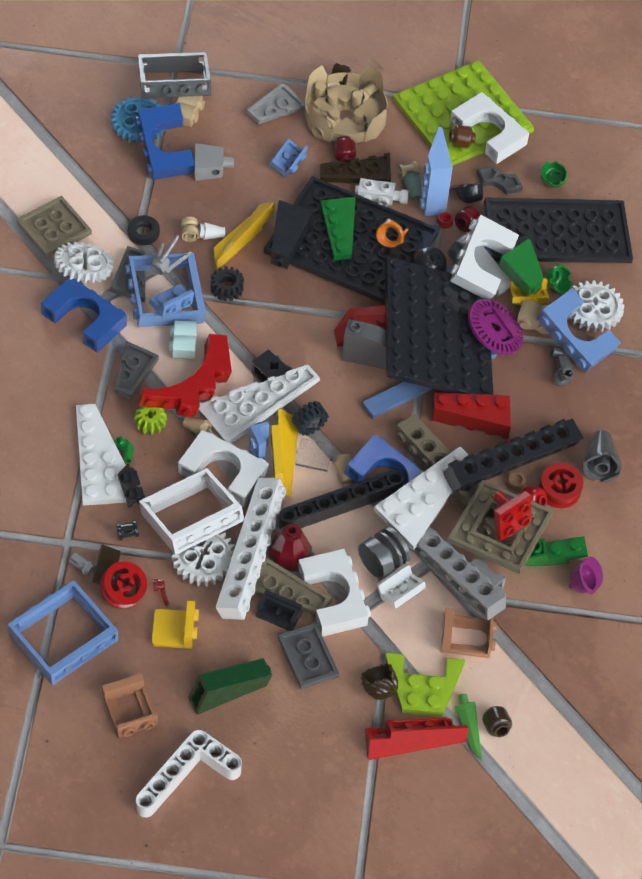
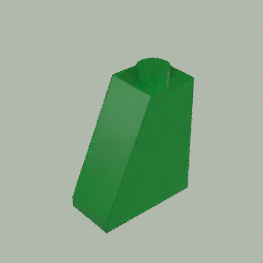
[499,239,544,296]

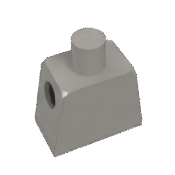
[195,143,234,181]

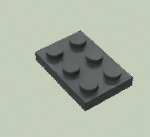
[278,623,339,690]

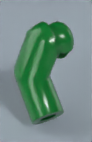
[115,436,134,464]

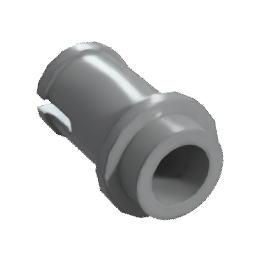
[69,552,95,576]

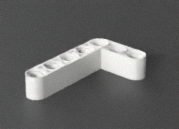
[136,730,242,818]

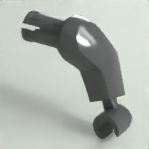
[550,346,574,386]

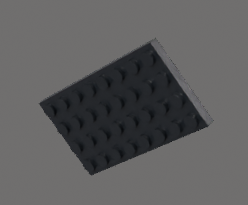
[484,197,633,263]

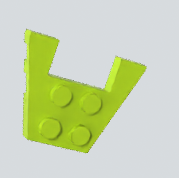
[385,653,465,716]

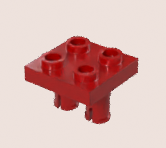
[493,491,532,541]

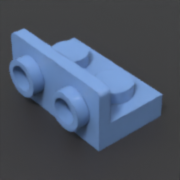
[149,284,194,318]

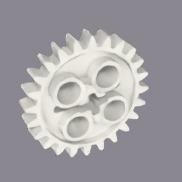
[54,242,114,283]
[568,280,624,332]
[172,533,235,587]

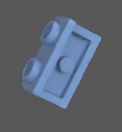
[269,138,309,177]
[249,421,270,460]

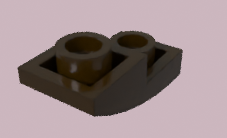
[92,545,121,586]

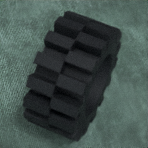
[211,266,244,301]

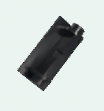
[117,464,146,507]

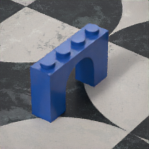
[135,103,195,180]
[41,277,127,353]
[344,434,423,485]

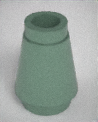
[403,173,421,201]

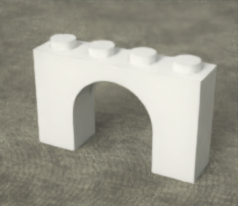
[450,92,529,164]
[450,215,519,299]
[178,430,269,507]
[298,549,371,637]

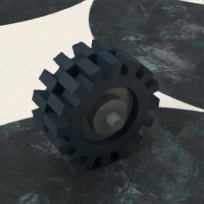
[292,401,329,436]

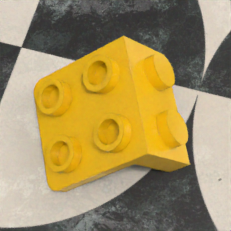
[152,601,199,649]

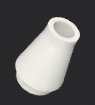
[198,222,225,240]

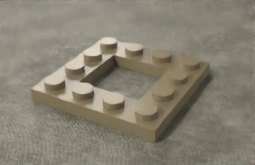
[448,480,554,574]

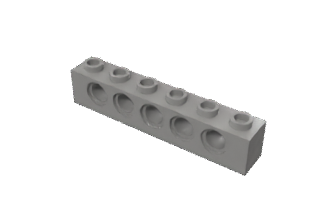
[410,526,506,621]

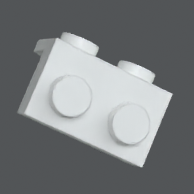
[377,564,426,608]

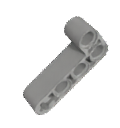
[448,232,511,297]

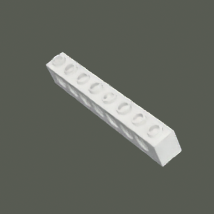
[216,478,286,620]

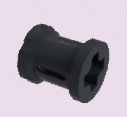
[116,520,139,541]

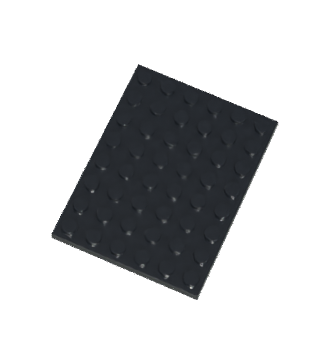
[263,176,440,304]
[384,256,493,395]

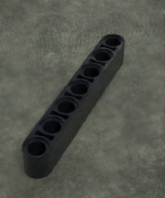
[279,470,404,529]

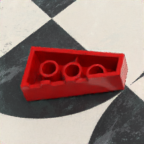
[432,392,511,439]

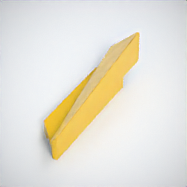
[213,202,275,270]
[271,409,298,498]

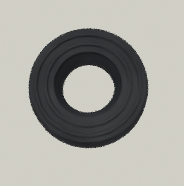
[127,215,160,245]

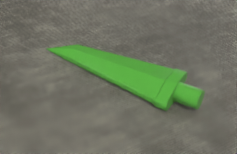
[455,694,482,760]

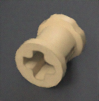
[397,161,420,180]

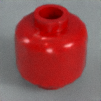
[519,485,548,507]

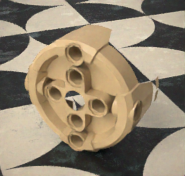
[304,58,388,143]

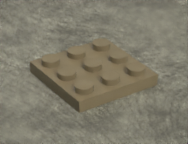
[16,195,92,258]

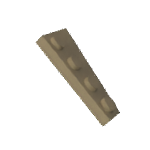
[254,558,332,615]

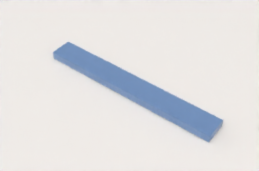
[362,351,497,419]

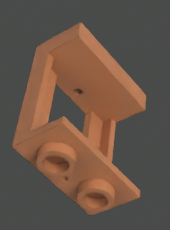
[441,608,497,658]
[102,673,158,738]

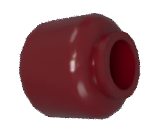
[333,136,357,162]
[455,206,480,232]

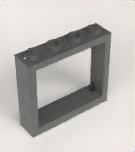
[138,52,211,98]

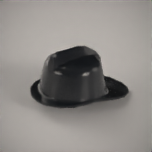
[449,181,486,203]

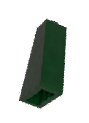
[188,658,272,714]

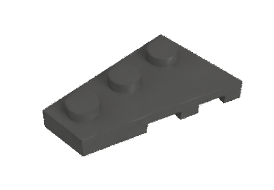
[110,246,146,303]
[114,341,159,400]

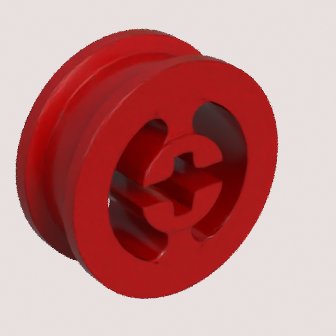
[539,463,584,509]
[100,561,147,609]

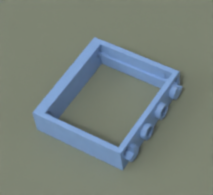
[125,253,206,327]
[8,580,119,685]

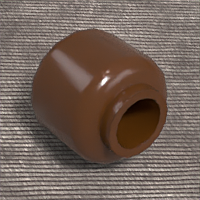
[449,125,476,148]

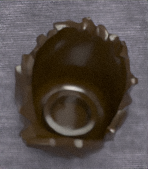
[361,663,398,700]

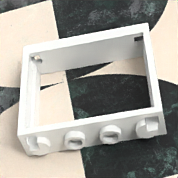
[139,468,244,555]

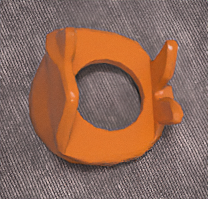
[376,219,408,248]

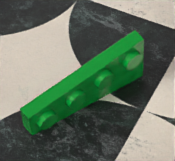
[320,197,356,260]

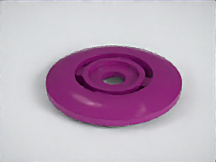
[468,299,523,355]

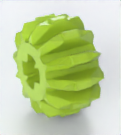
[134,406,167,435]

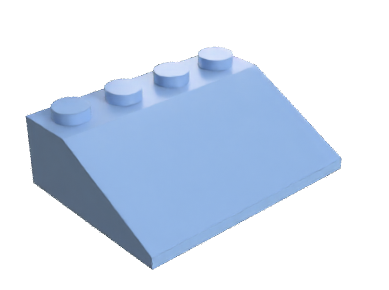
[419,127,453,216]

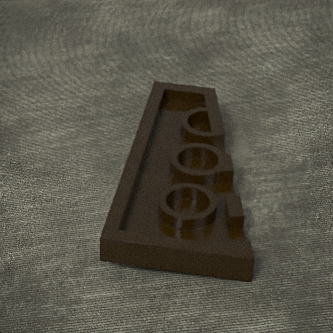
[320,153,391,183]

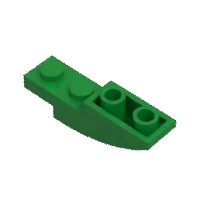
[506,536,588,566]

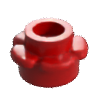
[436,212,453,229]

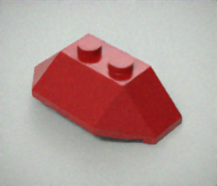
[334,305,386,347]

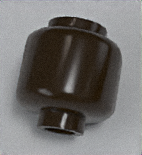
[482,706,512,737]

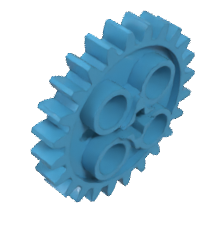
[111,95,166,144]

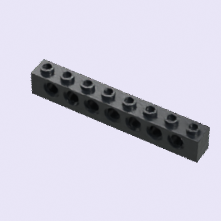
[443,418,583,493]

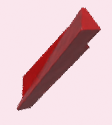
[365,717,469,760]

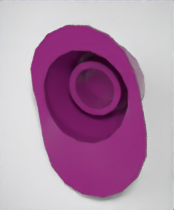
[569,557,603,594]

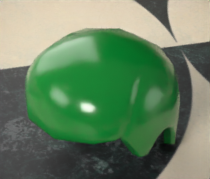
[541,161,567,188]
[546,264,572,294]

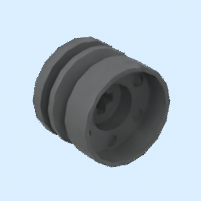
[358,526,410,579]

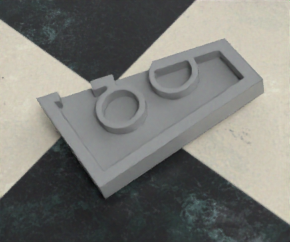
[246,83,307,125]

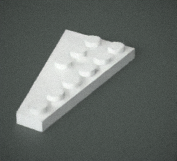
[198,364,320,443]
[76,404,126,506]
[374,447,469,550]

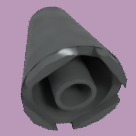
[583,430,622,482]

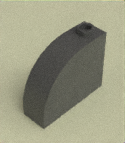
[342,319,386,369]

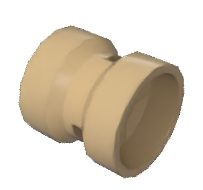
[181,217,199,242]

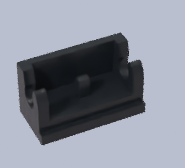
[256,590,302,631]

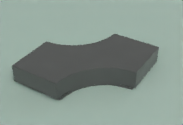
[477,166,523,195]

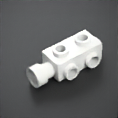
[355,178,409,207]

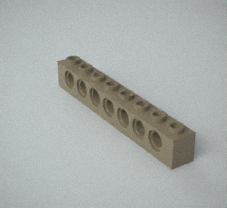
[396,414,497,540]

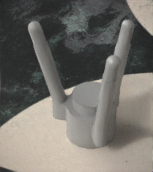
[151,235,192,275]

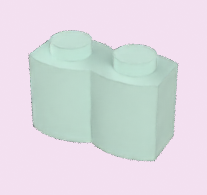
[169,320,197,359]

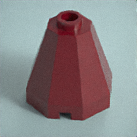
[269,523,312,571]

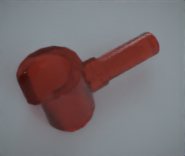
[153,579,170,606]

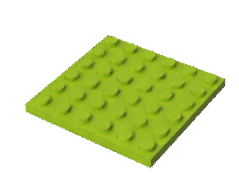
[392,60,534,166]

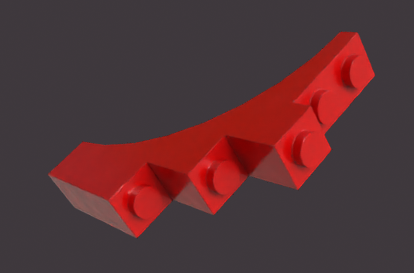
[138,334,232,417]

